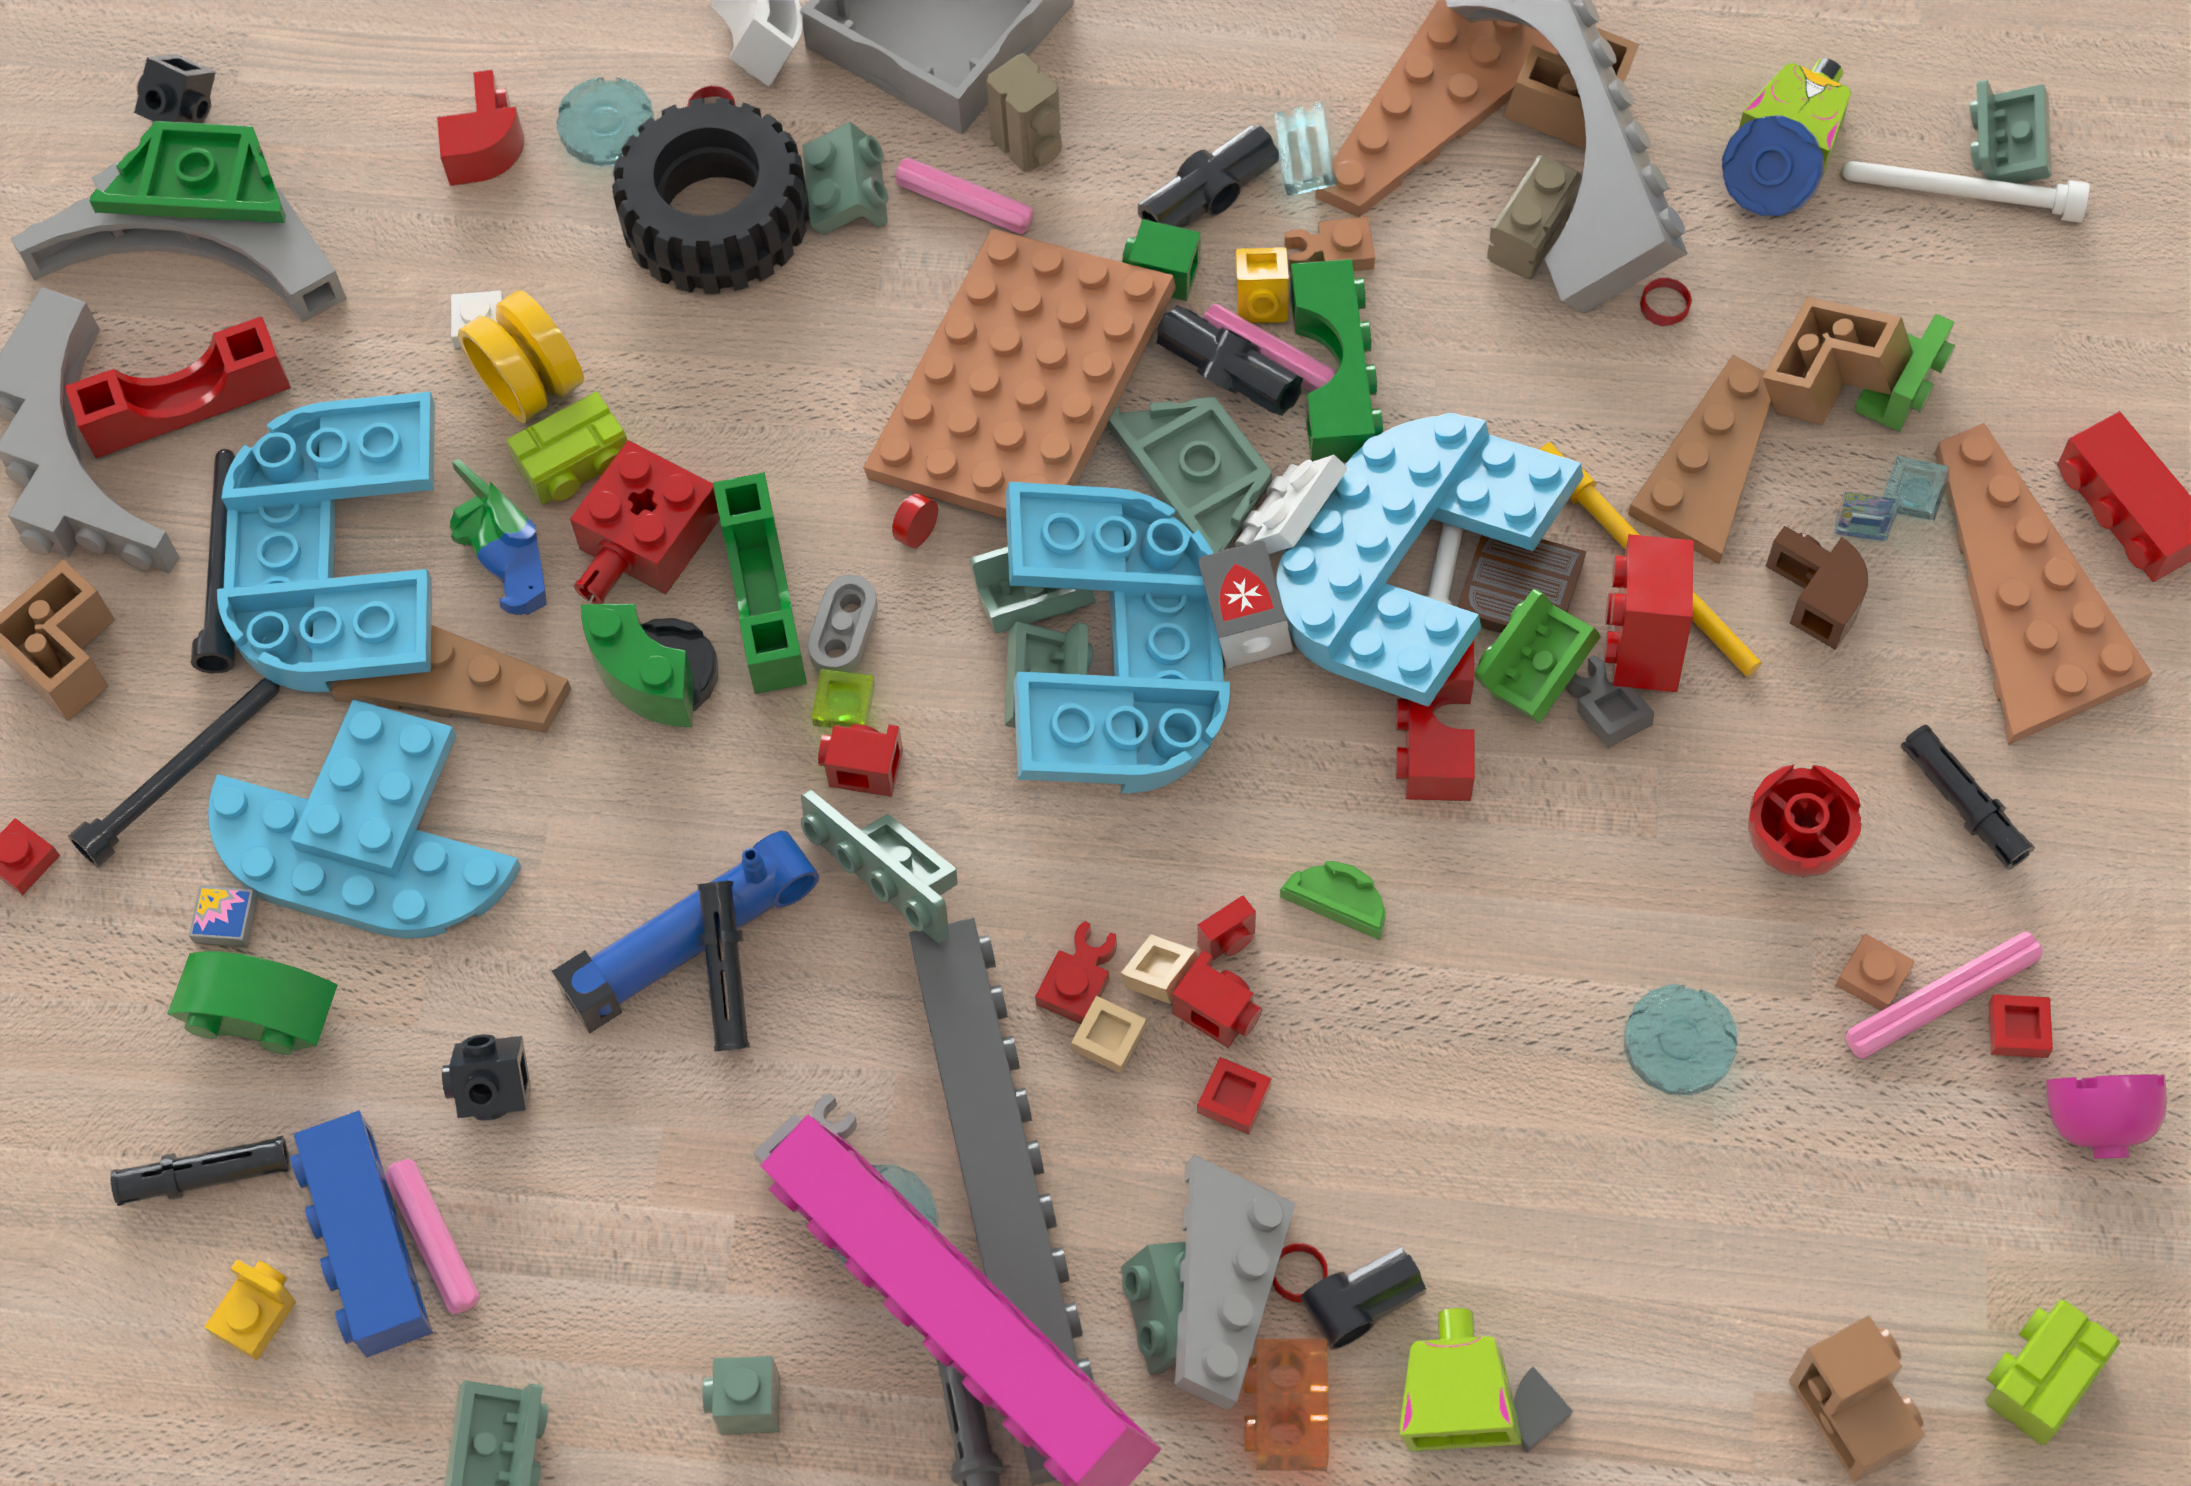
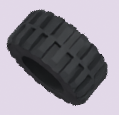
[612,98,809,294]

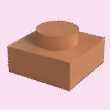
[1836,933,1915,1011]

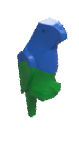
[450,459,547,615]

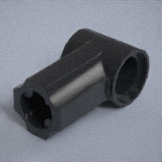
[1301,1247,1426,1350]

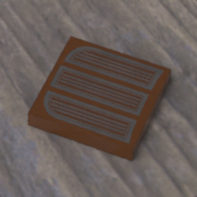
[1457,535,1587,633]

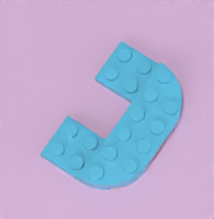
[217,392,435,692]
[1276,413,1584,707]
[1005,482,1230,793]

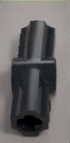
[1138,125,1279,228]
[1156,305,1303,416]

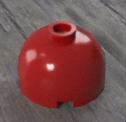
[1748,764,1862,878]

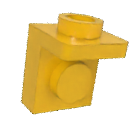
[1236,247,1288,323]
[204,1259,296,1361]

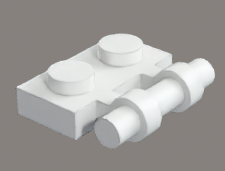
[1235,455,1349,554]

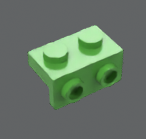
[1854,313,1956,432]
[1474,589,1601,724]

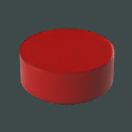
[892,493,938,548]

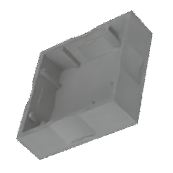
[800,0,1074,135]

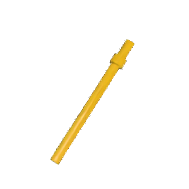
[1539,442,1762,677]

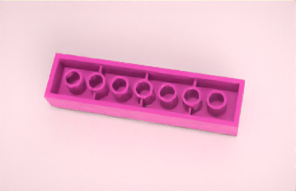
[760,1114,1162,1486]

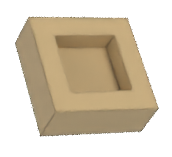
[1120,935,1198,1004]
[1071,996,1147,1074]

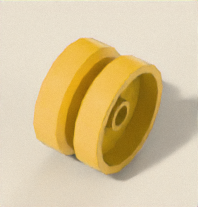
[458,290,585,424]

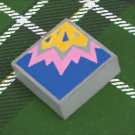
[189,886,258,947]

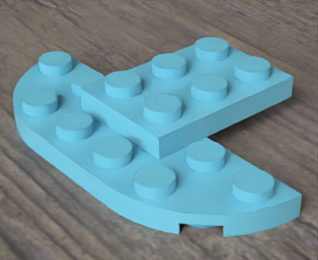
[208,699,521,938]

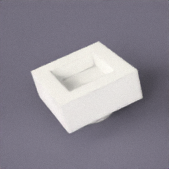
[451,291,504,348]

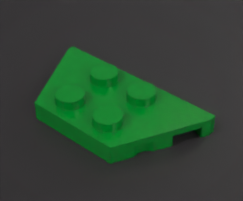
[89,121,286,223]

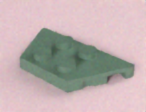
[1106,397,1272,553]

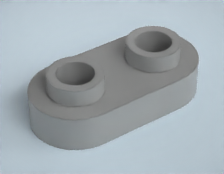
[808,575,878,677]

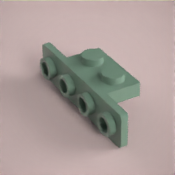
[801,790,958,944]

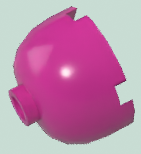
[2046,1074,2167,1159]

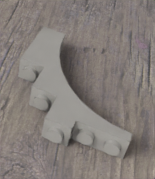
[10,163,347,323]
[0,287,179,574]

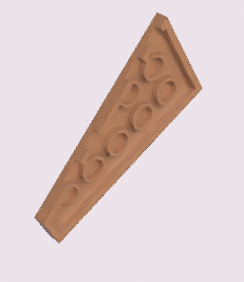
[1315,0,1561,217]
[1935,423,2153,745]

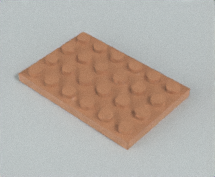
[863,229,1176,519]

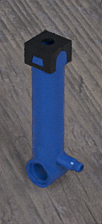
[552,831,820,1034]

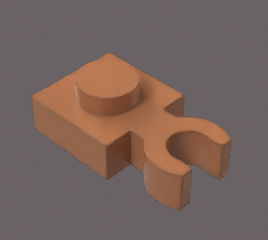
[1284,216,1375,271]

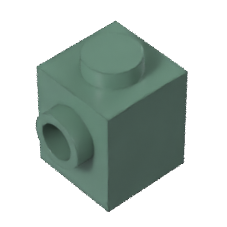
[702,1356,780,1435]

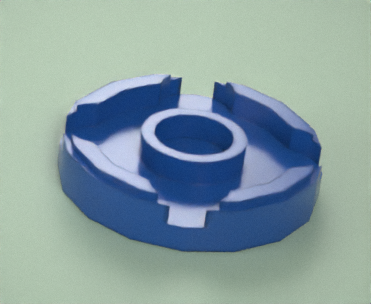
[1722,115,1824,216]

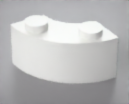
[710,0,803,87]

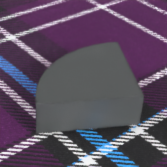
[1514,1367,1573,1453]

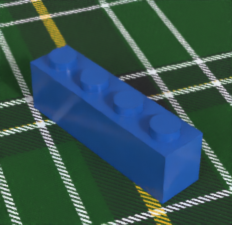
[290,1110,433,1358]

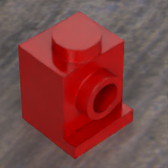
[818,724,903,797]
[1172,950,1262,1048]

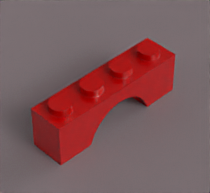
[64,316,291,458]

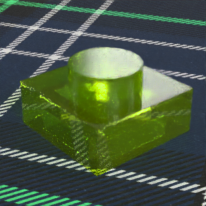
[811,669,875,728]

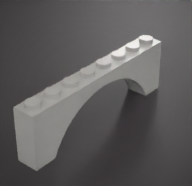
[1445,0,1688,313]

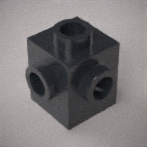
[134,54,216,124]
[442,1034,531,1121]

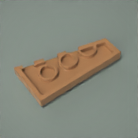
[1628,355,1771,564]
[331,625,571,733]

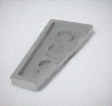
[1175,1155,1296,1410]

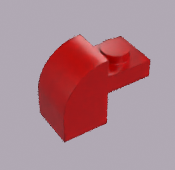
[437,69,524,186]

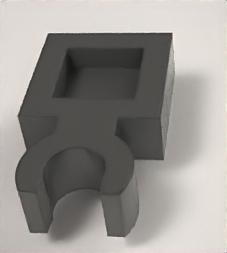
[1566,655,1654,748]

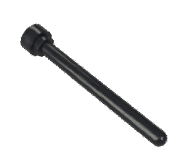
[191,449,235,674]
[68,678,280,868]

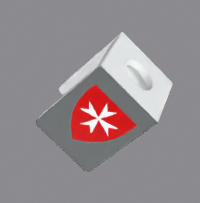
[1198,541,1293,669]

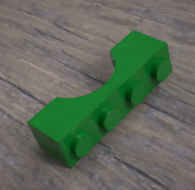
[1290,259,1383,462]
[713,472,807,694]

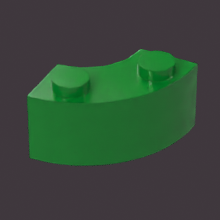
[581,603,694,727]
[167,951,338,1055]

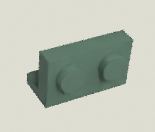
[1970,79,2052,184]
[803,122,888,235]
[970,546,1096,634]
[1004,622,1093,728]
[1121,1242,1186,1374]
[445,1380,548,1486]

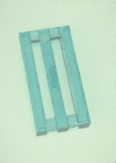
[1274,102,1336,196]

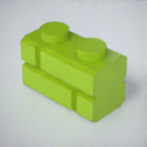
[506,391,628,505]
[1985,1299,2121,1445]

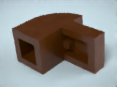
[1766,526,1868,650]

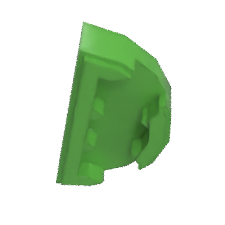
[1280,861,1386,940]

